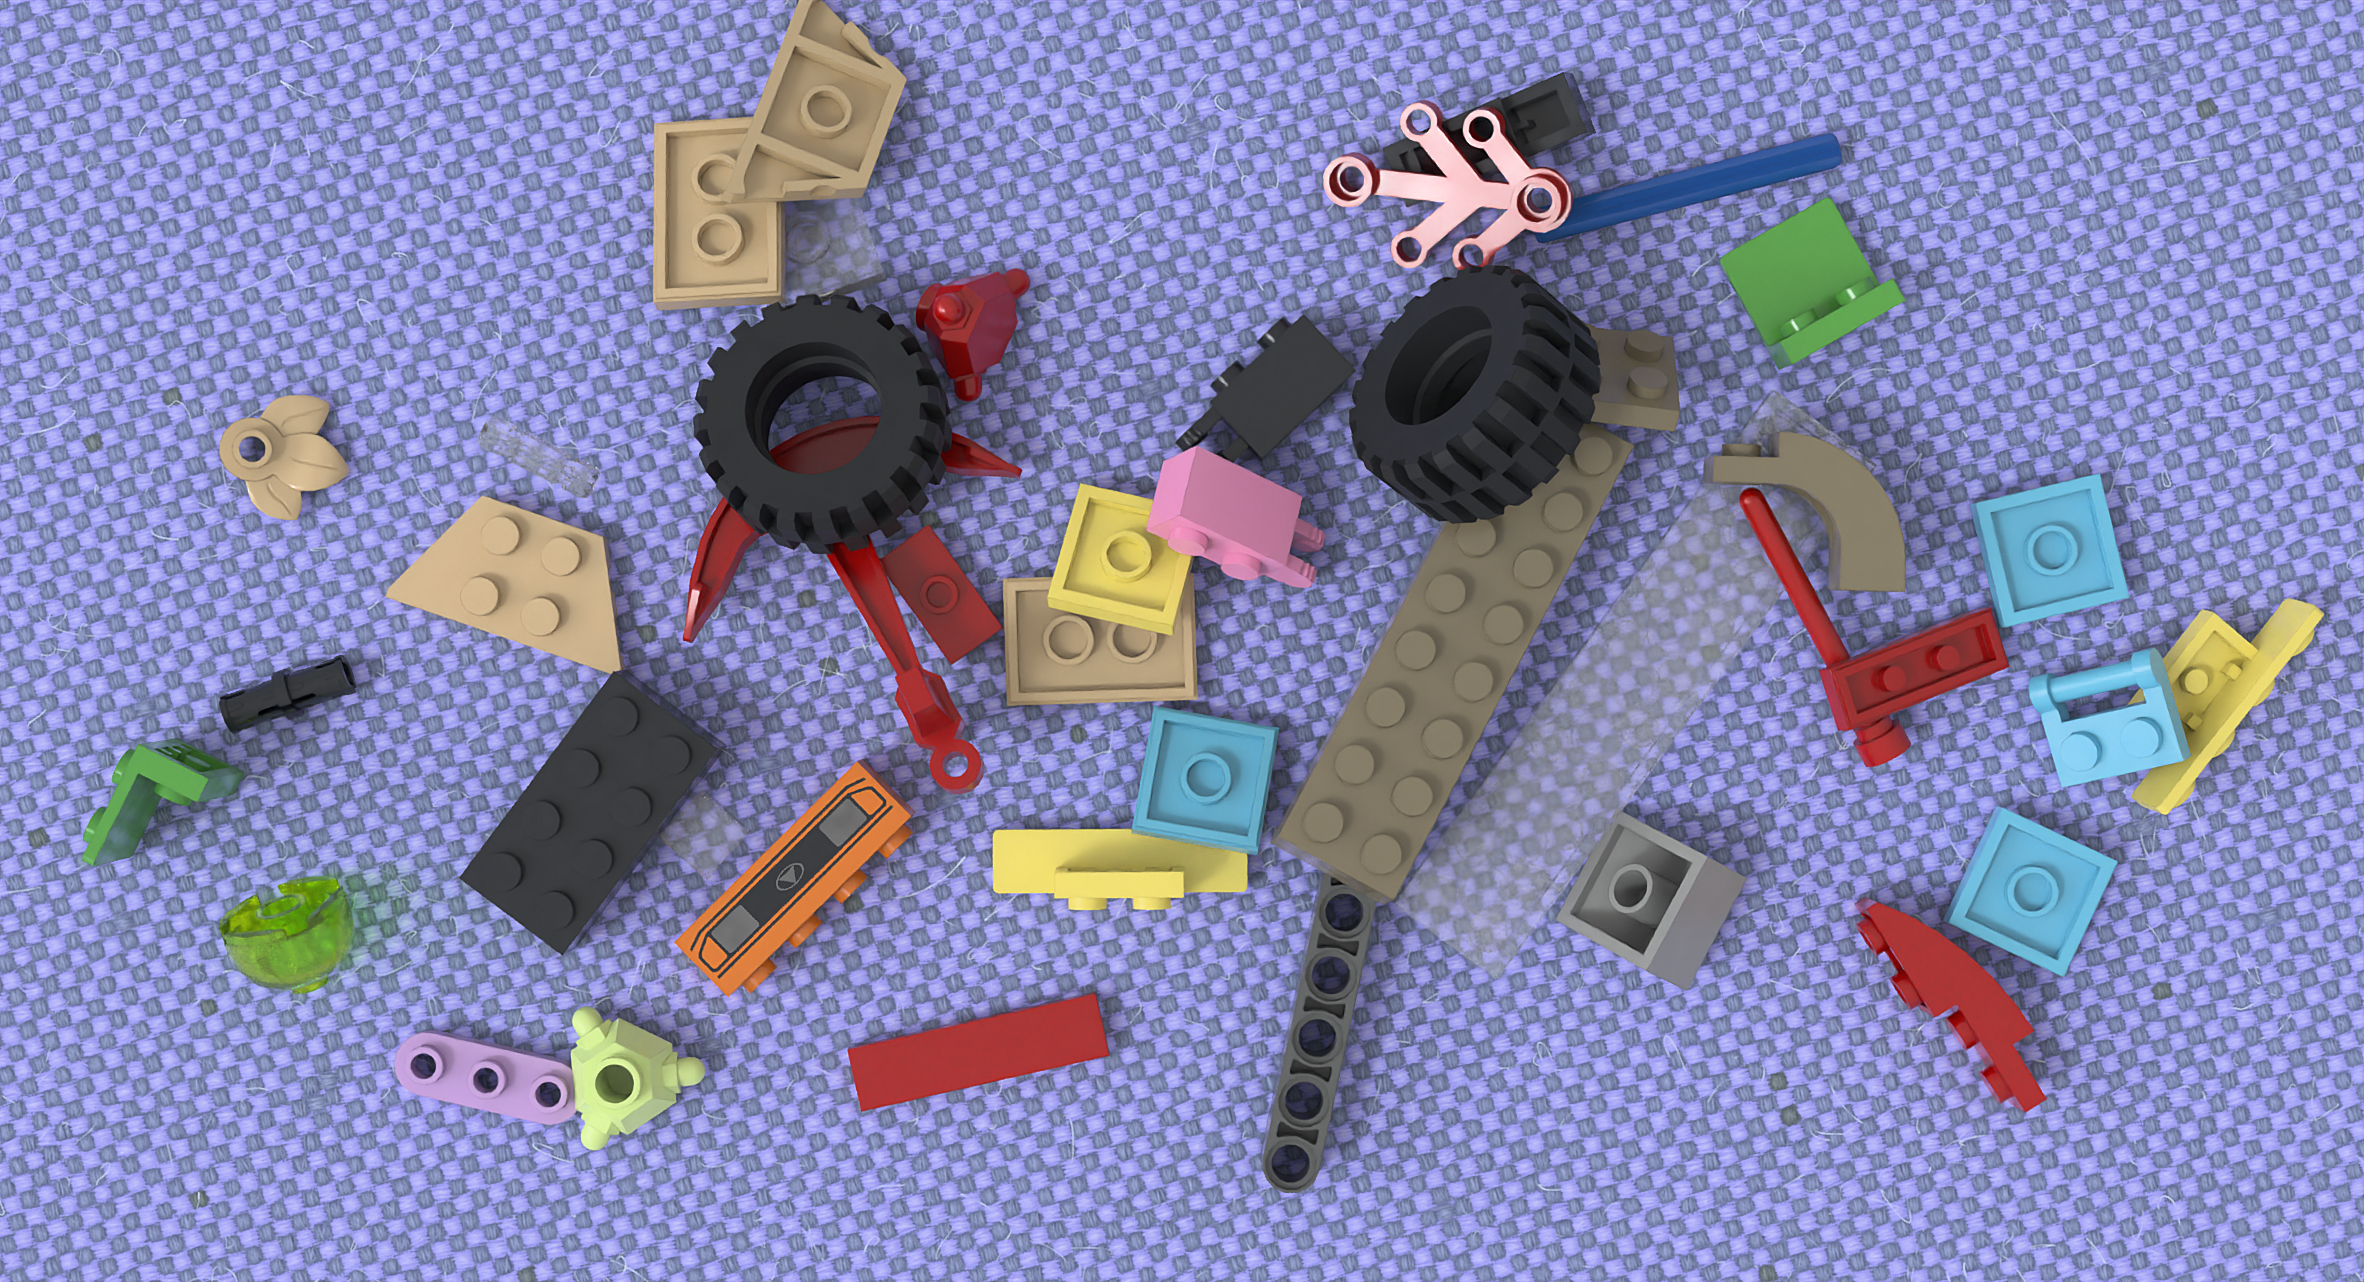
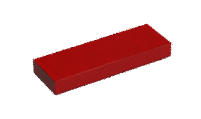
[1819,607,2010,731]

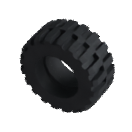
[1349,265,1601,524]
[693,294,953,554]

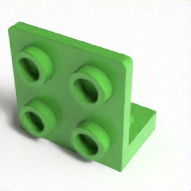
[1719,198,1906,370]
[82,738,245,867]

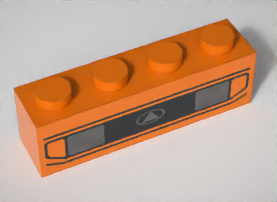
[674,759,916,997]

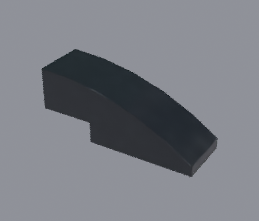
[1383,72,1596,207]

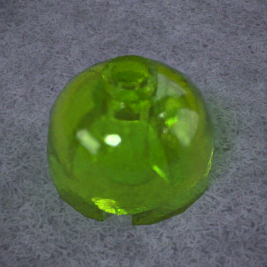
[219,876,355,994]

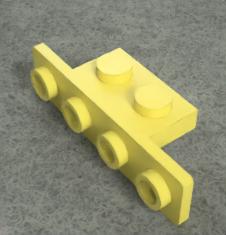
[2127,598,2324,815]
[993,828,1248,910]

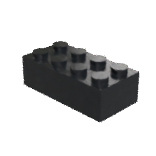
[459,670,727,956]

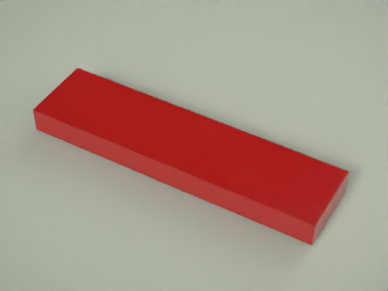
[847,991,1110,1112]

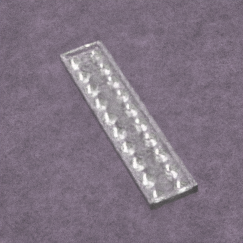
[1393,389,1877,979]

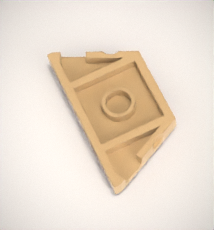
[721,0,907,204]
[385,495,625,674]

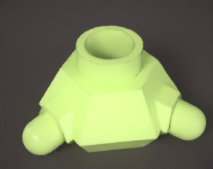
[571,1006,705,1150]

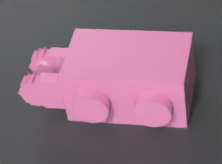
[1146,446,1326,588]

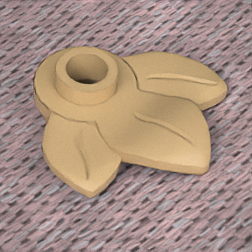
[219,395,349,520]

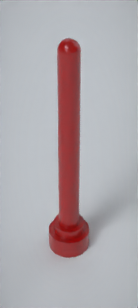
[1739,487,1911,767]

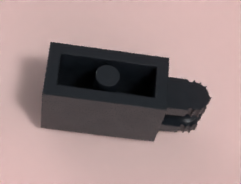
[1175,314,1356,463]

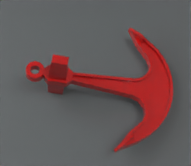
[683,416,1023,795]

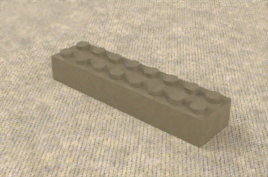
[1270,422,1634,905]

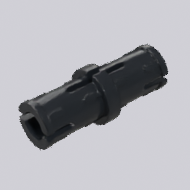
[219,655,356,734]

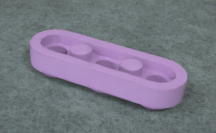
[394,1030,578,1125]

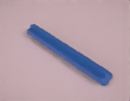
[1533,133,1842,243]

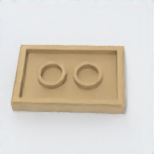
[653,117,785,311]
[1003,573,1198,706]

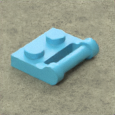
[2029,648,2191,788]

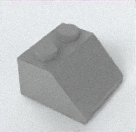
[1555,808,1747,991]

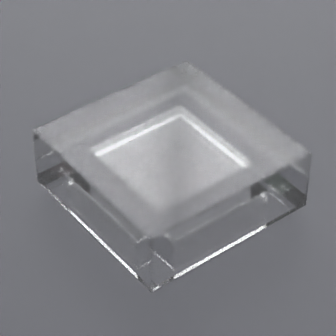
[659,789,751,880]

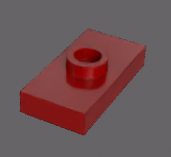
[880,524,1004,665]

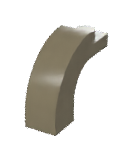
[1703,431,1906,592]

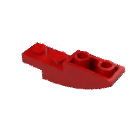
[1854,897,2047,1113]

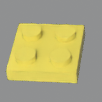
[1047,483,1195,636]

